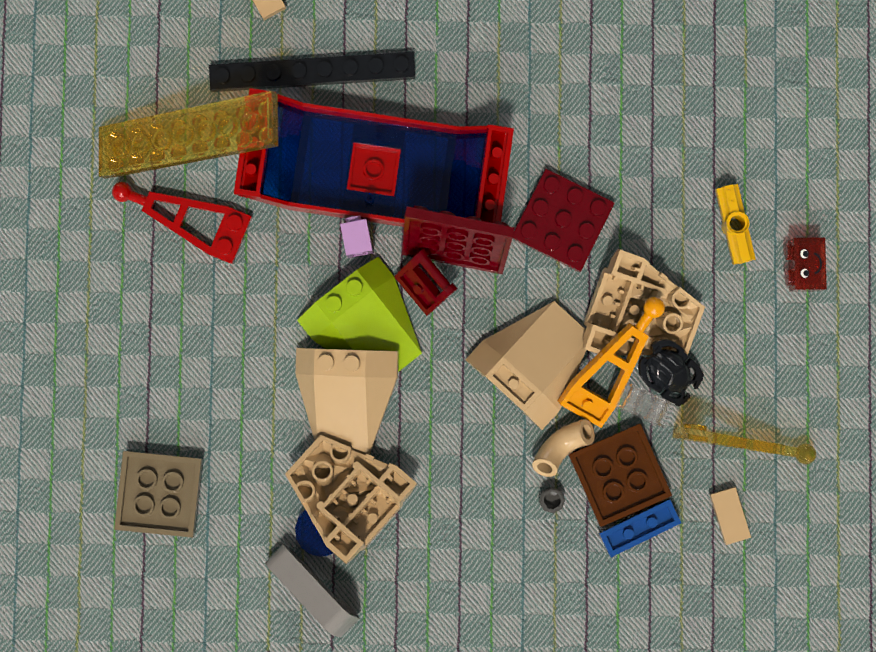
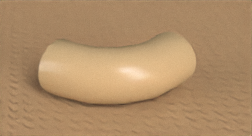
[532,419,595,477]

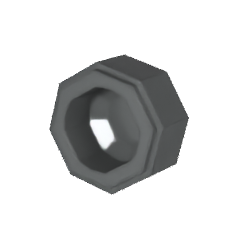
[539,487,565,514]

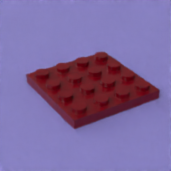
[402,206,515,275]

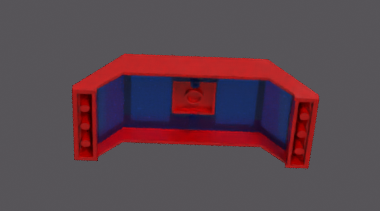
[234,88,514,227]

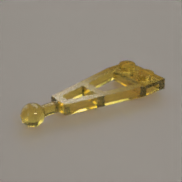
[672,423,816,464]

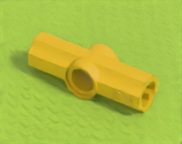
[715,184,756,265]

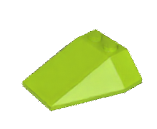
[297,257,422,372]

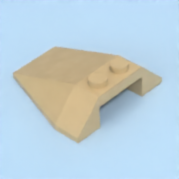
[295,348,399,455]

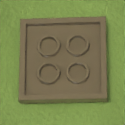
[114,451,203,538]

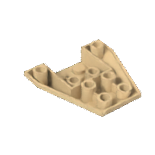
[465,301,586,430]

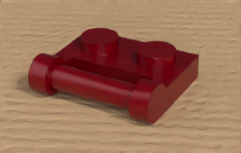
[394,249,458,316]

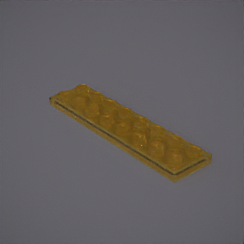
[99,91,278,179]

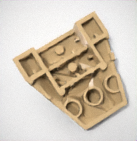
[583,249,705,357]
[285,435,417,564]

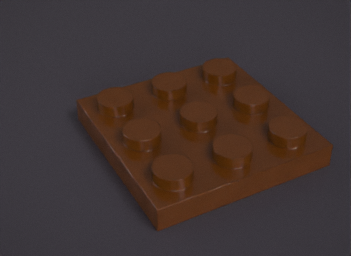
[568,423,672,527]

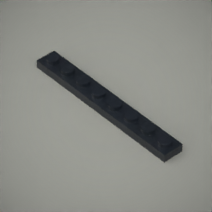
[209,52,415,92]

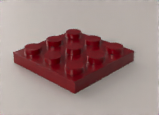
[512,169,615,273]

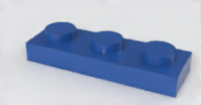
[598,499,681,557]

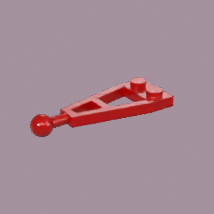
[112,182,252,265]

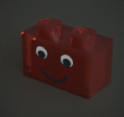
[784,237,827,292]

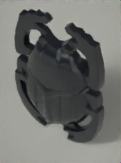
[638,339,704,407]

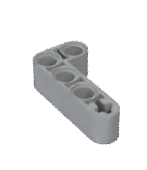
[265,544,360,638]

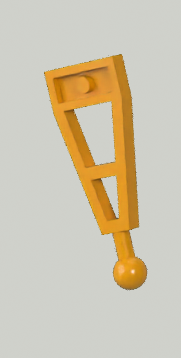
[557,297,665,428]

